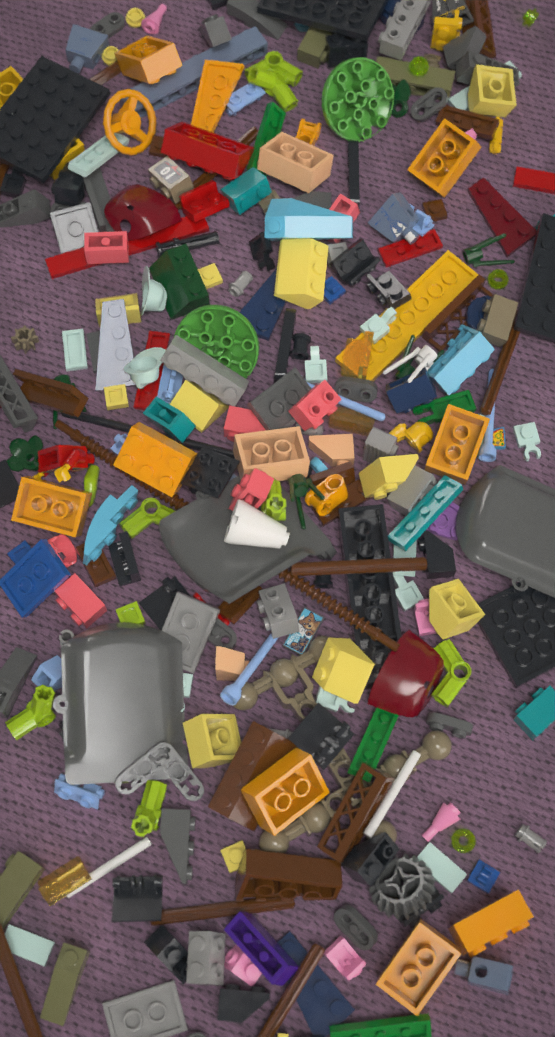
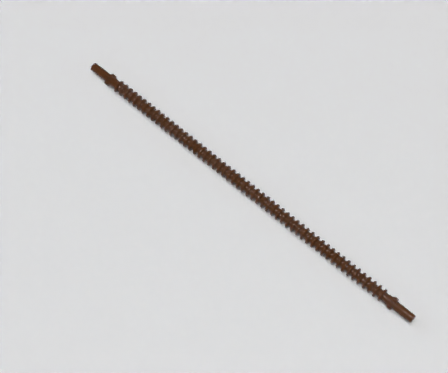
[55,420,400,652]

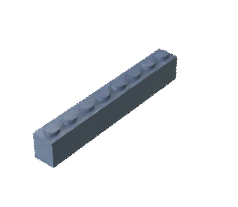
[119,26,268,119]

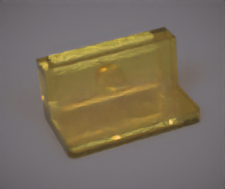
[341,331,374,380]
[329,406,375,437]
[37,856,92,906]

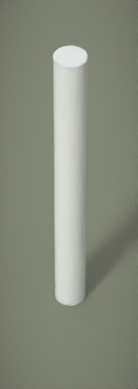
[363,750,421,838]
[64,837,152,898]

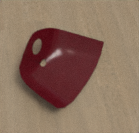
[104,184,182,240]
[367,630,444,717]

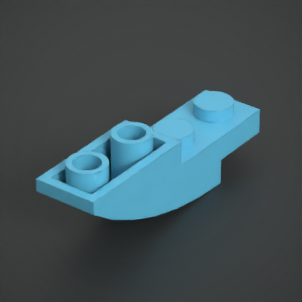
[83,485,138,566]

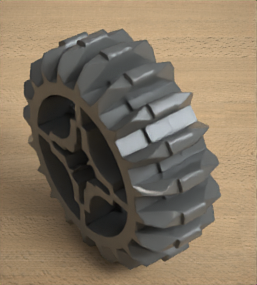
[369,853,435,920]

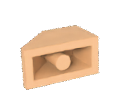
[308,434,355,467]
[215,646,249,681]

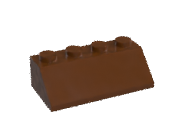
[208,721,298,832]

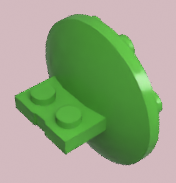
[322,57,394,141]
[174,305,259,379]

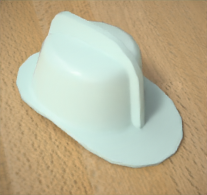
[141,266,167,316]
[124,347,166,389]

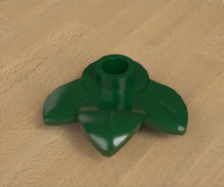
[389,79,411,118]
[6,435,43,472]

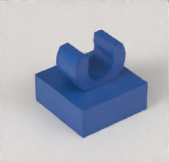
[323,276,346,305]
[467,860,500,894]

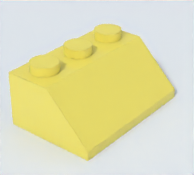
[274,238,328,309]

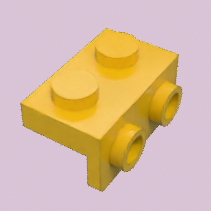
[431,10,462,51]

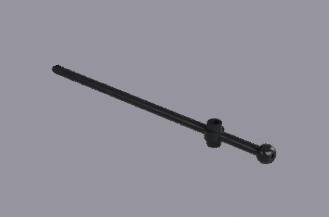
[61,412,313,479]

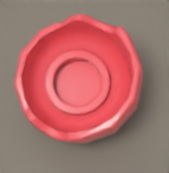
[48,534,77,568]

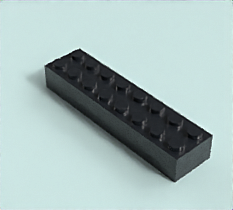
[337,504,401,690]

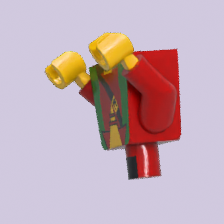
[32,445,95,483]

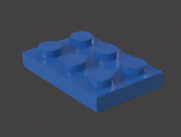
[0,539,71,618]

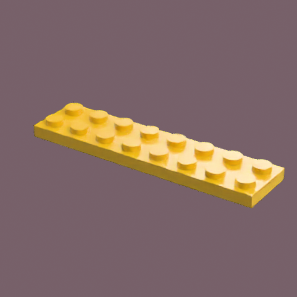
[335,250,479,381]

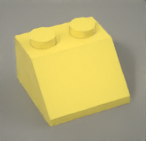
[468,65,516,117]
[359,454,419,500]
[429,579,485,640]
[312,638,375,704]
[183,714,241,769]

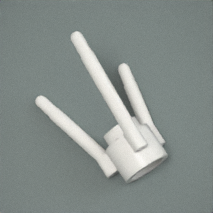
[383,345,438,383]

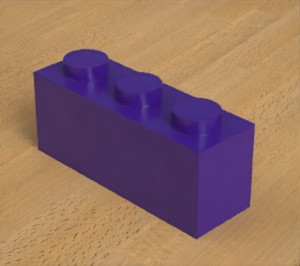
[224,911,299,986]

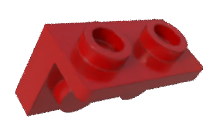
[179,180,230,222]

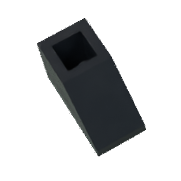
[51,162,85,206]
[418,530,456,579]
[341,832,400,887]
[144,924,188,984]
[217,984,270,1023]

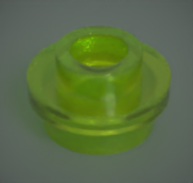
[522,8,539,27]
[409,56,429,76]
[487,269,509,290]
[451,829,476,854]

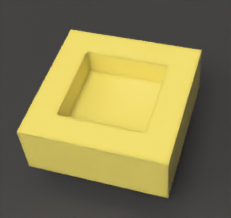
[198,263,223,289]
[104,384,129,410]
[220,840,246,873]

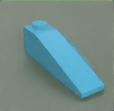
[265,198,353,242]

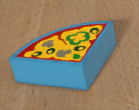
[493,427,506,450]

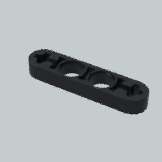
[348,140,360,208]
[274,308,297,383]

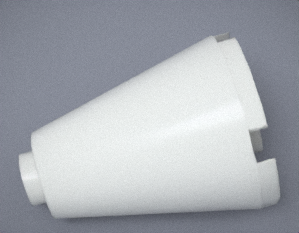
[224,499,290,549]

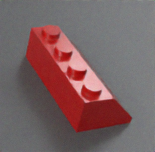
[161,122,255,180]

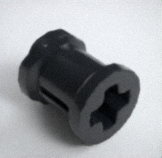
[290,333,311,361]
[313,575,333,589]

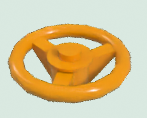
[103,89,157,156]

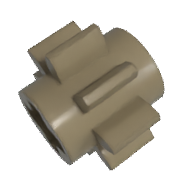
[11,325,39,354]

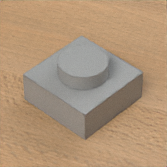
[327,242,347,267]

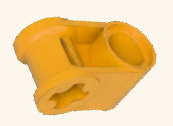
[296,118,322,146]
[305,474,348,516]

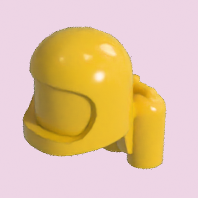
[389,421,433,454]

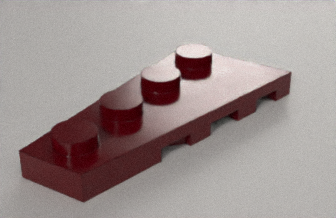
[467,177,537,258]

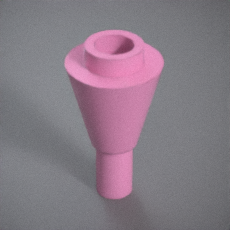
[141,4,167,35]
[422,802,461,842]

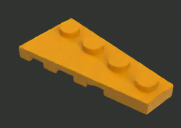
[191,60,245,133]

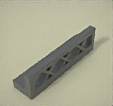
[82,167,115,232]
[0,355,38,433]

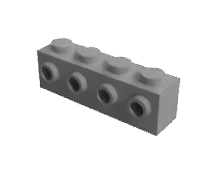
[378,0,431,60]
[160,335,249,406]

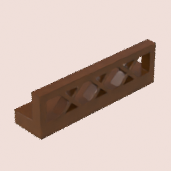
[462,0,496,58]
[422,274,493,352]
[13,369,89,417]
[317,763,394,863]

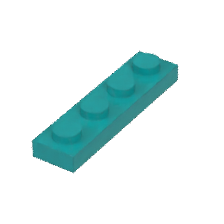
[388,475,463,552]

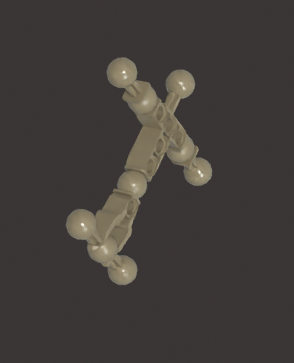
[233,636,452,854]

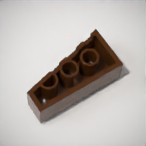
[235,849,342,902]

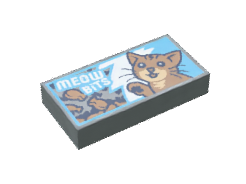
[283,607,324,656]

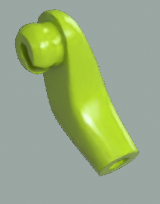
[84,465,100,507]

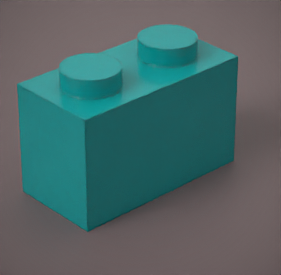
[221,167,272,215]
[143,397,196,443]
[514,686,555,741]

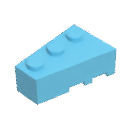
[428,324,495,396]

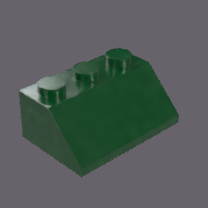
[149,244,210,320]

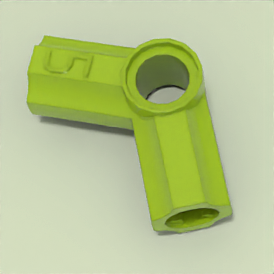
[244,51,303,87]
[247,66,298,112]
[261,478,286,521]
[119,497,175,539]
[431,639,471,707]
[5,684,56,740]
[131,780,167,837]

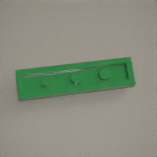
[246,101,286,177]
[347,707,399,783]
[329,1013,432,1037]

